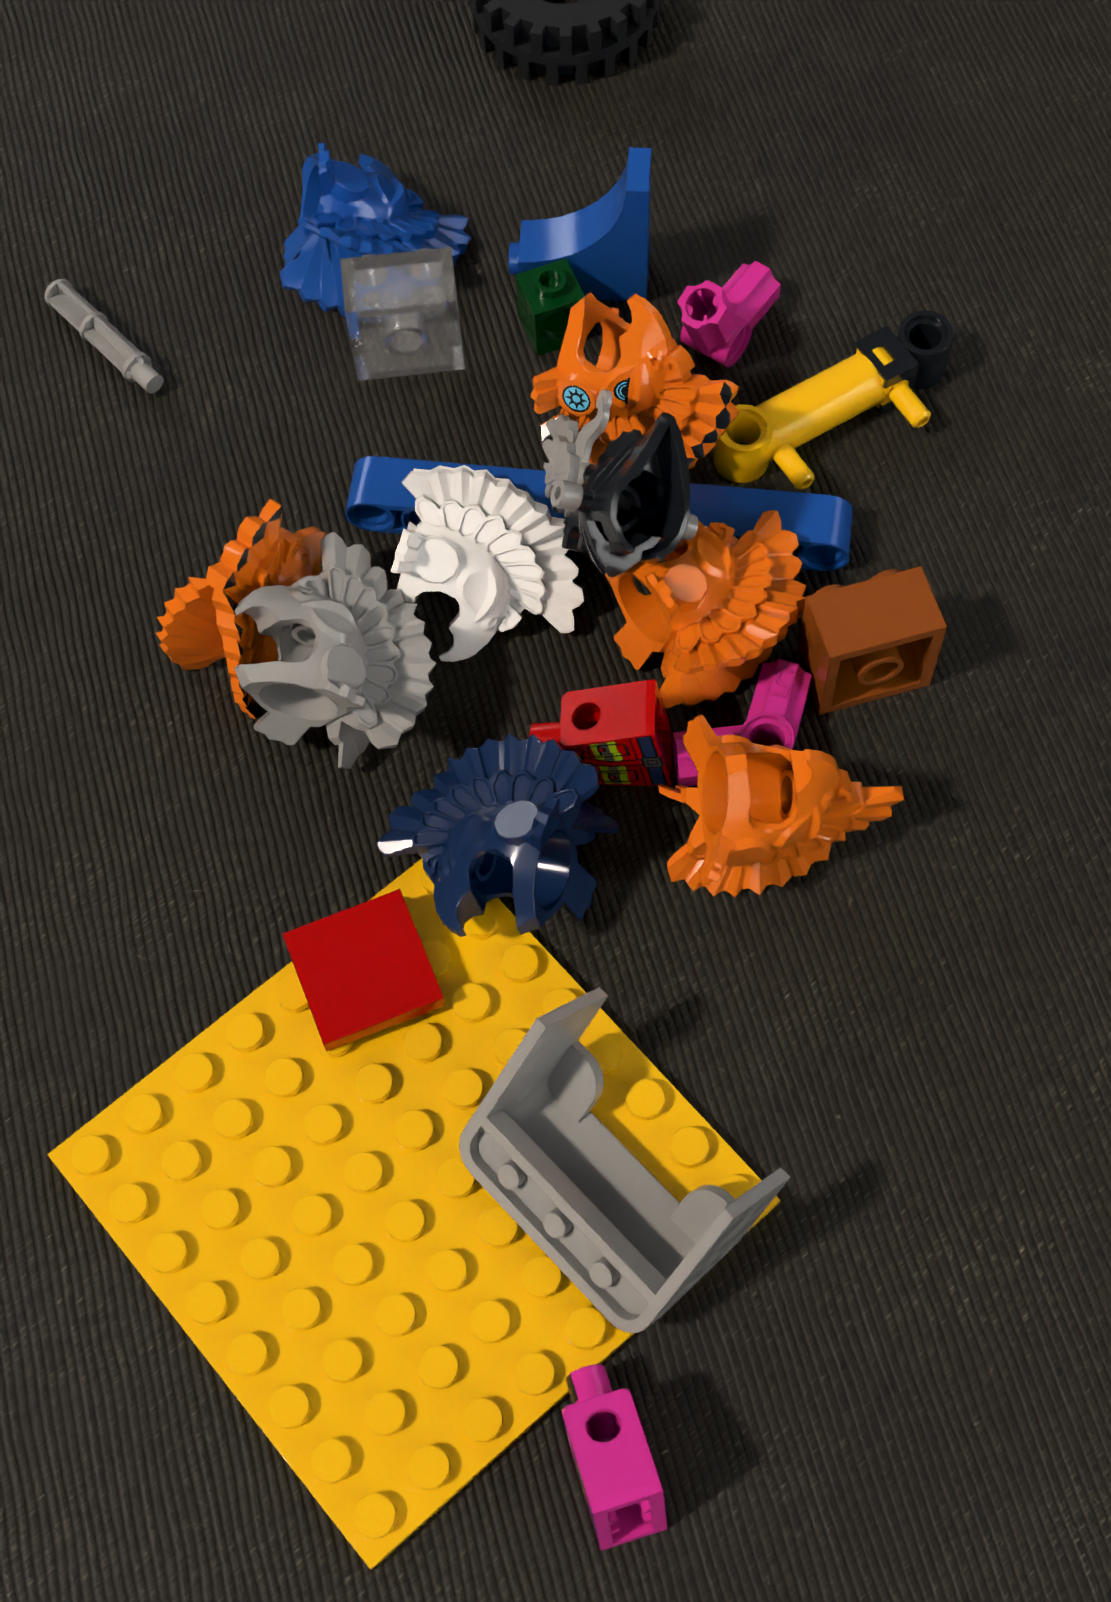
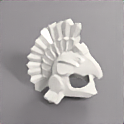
[391,465,584,662]

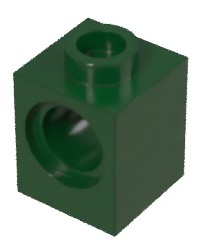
[515,258,587,356]

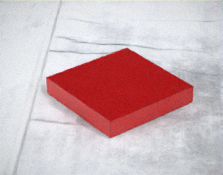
[282,889,446,1052]

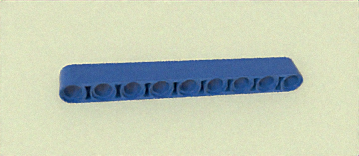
[345,456,853,571]

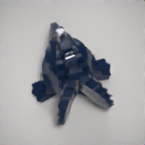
[377,733,619,937]

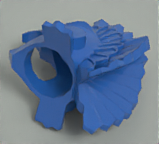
[279,143,471,318]

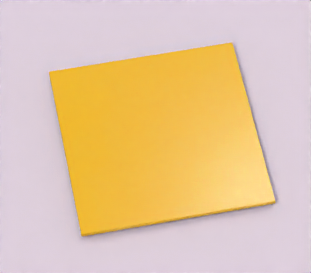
[47,858,780,1570]

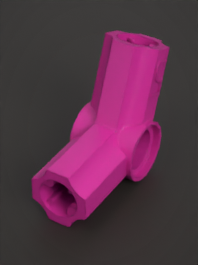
[677,261,781,368]
[672,659,812,786]

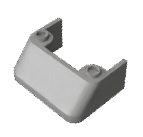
[459,987,790,1333]

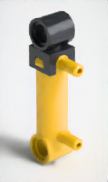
[714,311,954,490]

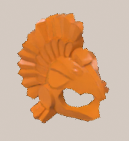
[605,510,807,709]
[658,714,904,897]

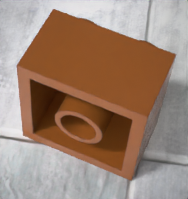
[796,566,947,715]

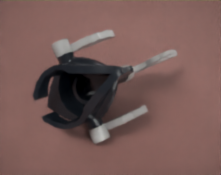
[542,389,698,578]

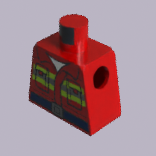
[529,679,673,786]

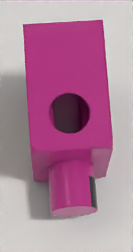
[561,1364,668,1551]

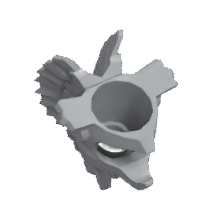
[234,532,436,769]

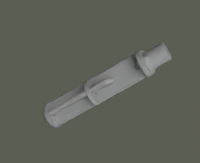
[44,279,164,394]

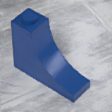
[509,147,652,302]

